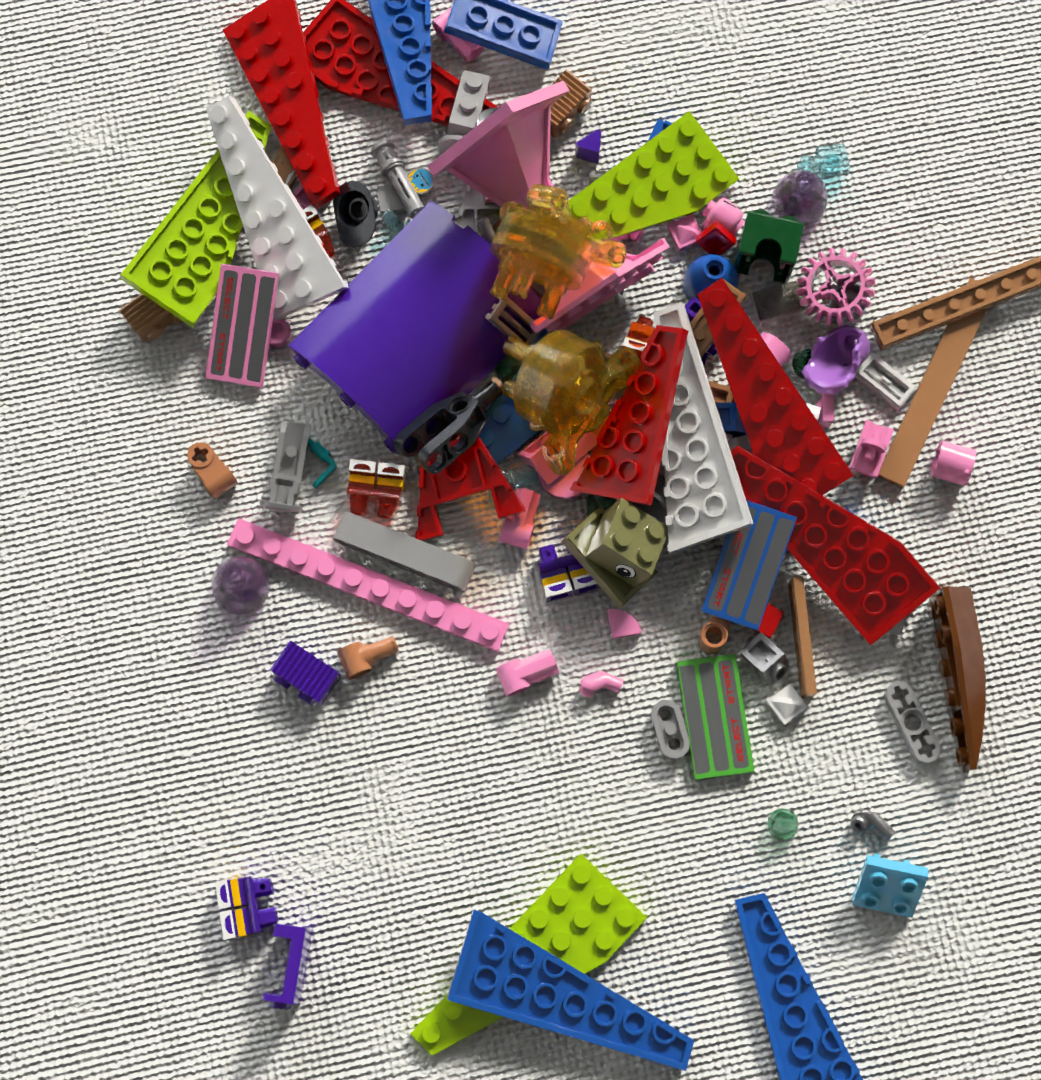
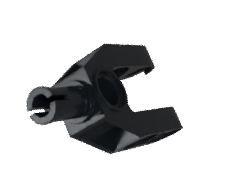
[394,380,503,474]

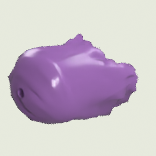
[802,325,870,395]

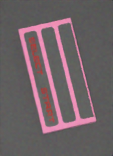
[205,264,280,388]

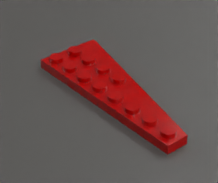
[223,0,340,209]
[697,278,854,495]

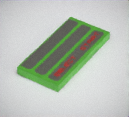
[676,654,755,781]

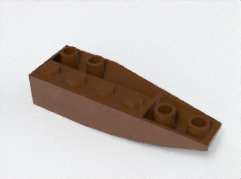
[927,586,986,773]

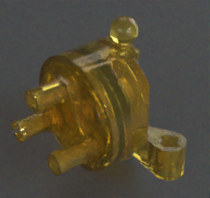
[489,184,626,319]
[502,329,640,475]

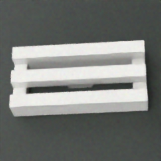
[855,352,917,411]

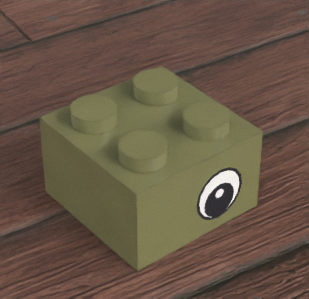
[586,498,668,587]

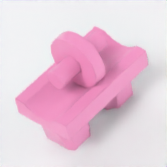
[849,420,894,479]

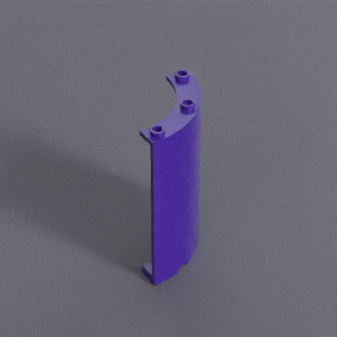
[288,201,547,458]

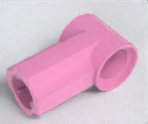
[432,8,485,62]
[499,488,541,550]
[495,649,559,697]

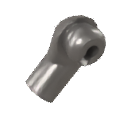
[850,811,895,842]

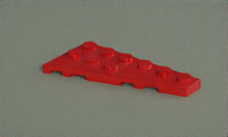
[570,325,688,506]

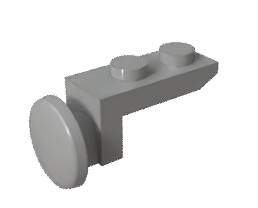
[438,70,490,155]
[260,420,311,513]

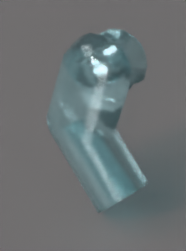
[500,468,539,489]

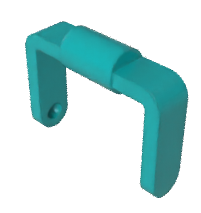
[308,438,337,489]

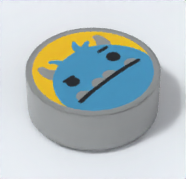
[407,168,434,198]

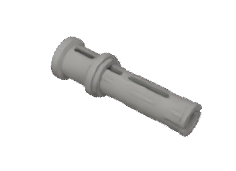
[371,139,424,219]

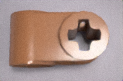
[187,442,238,500]

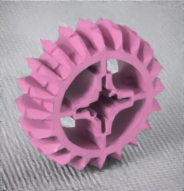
[797,248,876,326]

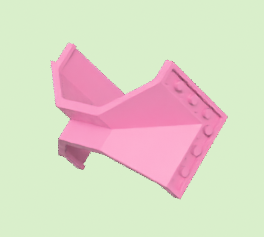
[427,81,670,335]

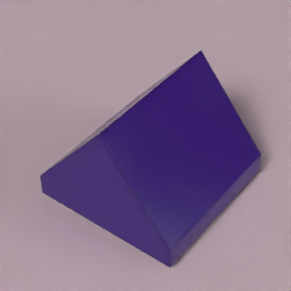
[575,129,601,164]

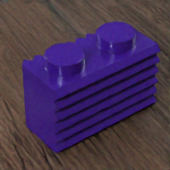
[270,640,342,706]

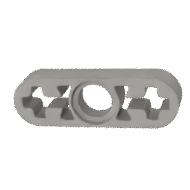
[884,681,940,764]

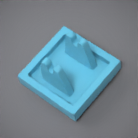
[852,854,928,918]

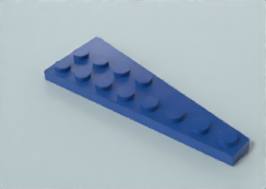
[734,893,863,1080]

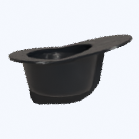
[333,181,378,248]

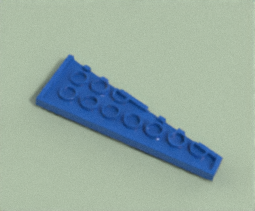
[367,0,432,126]
[447,909,694,1071]

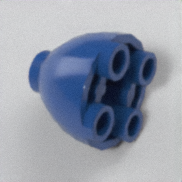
[682,254,739,300]

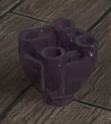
[772,170,828,226]
[211,556,270,615]

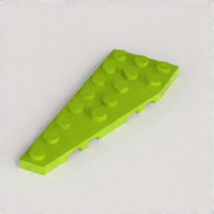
[120,110,272,328]
[514,111,740,265]
[410,853,647,1055]

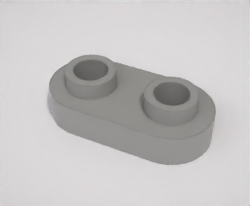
[651,700,690,760]

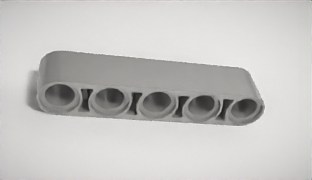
[333,512,476,592]

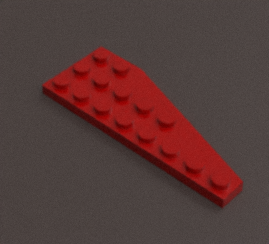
[303,0,498,127]
[731,445,940,645]

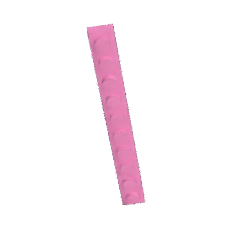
[227,518,509,652]

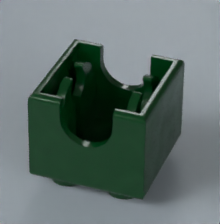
[734,210,804,284]

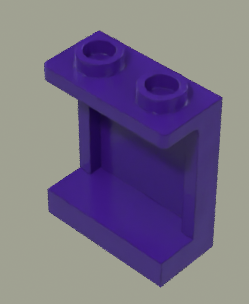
[263,923,313,1010]

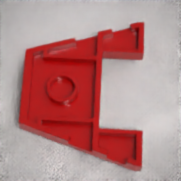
[415,437,526,541]

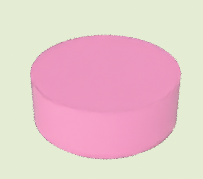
[269,319,292,348]

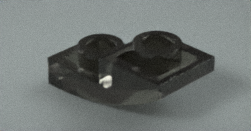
[752,281,815,321]

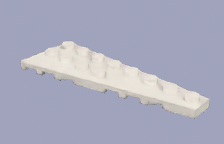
[206,96,349,320]
[654,302,754,553]

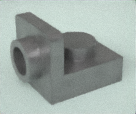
[739,632,790,686]

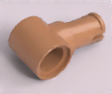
[698,616,731,654]
[337,636,399,680]

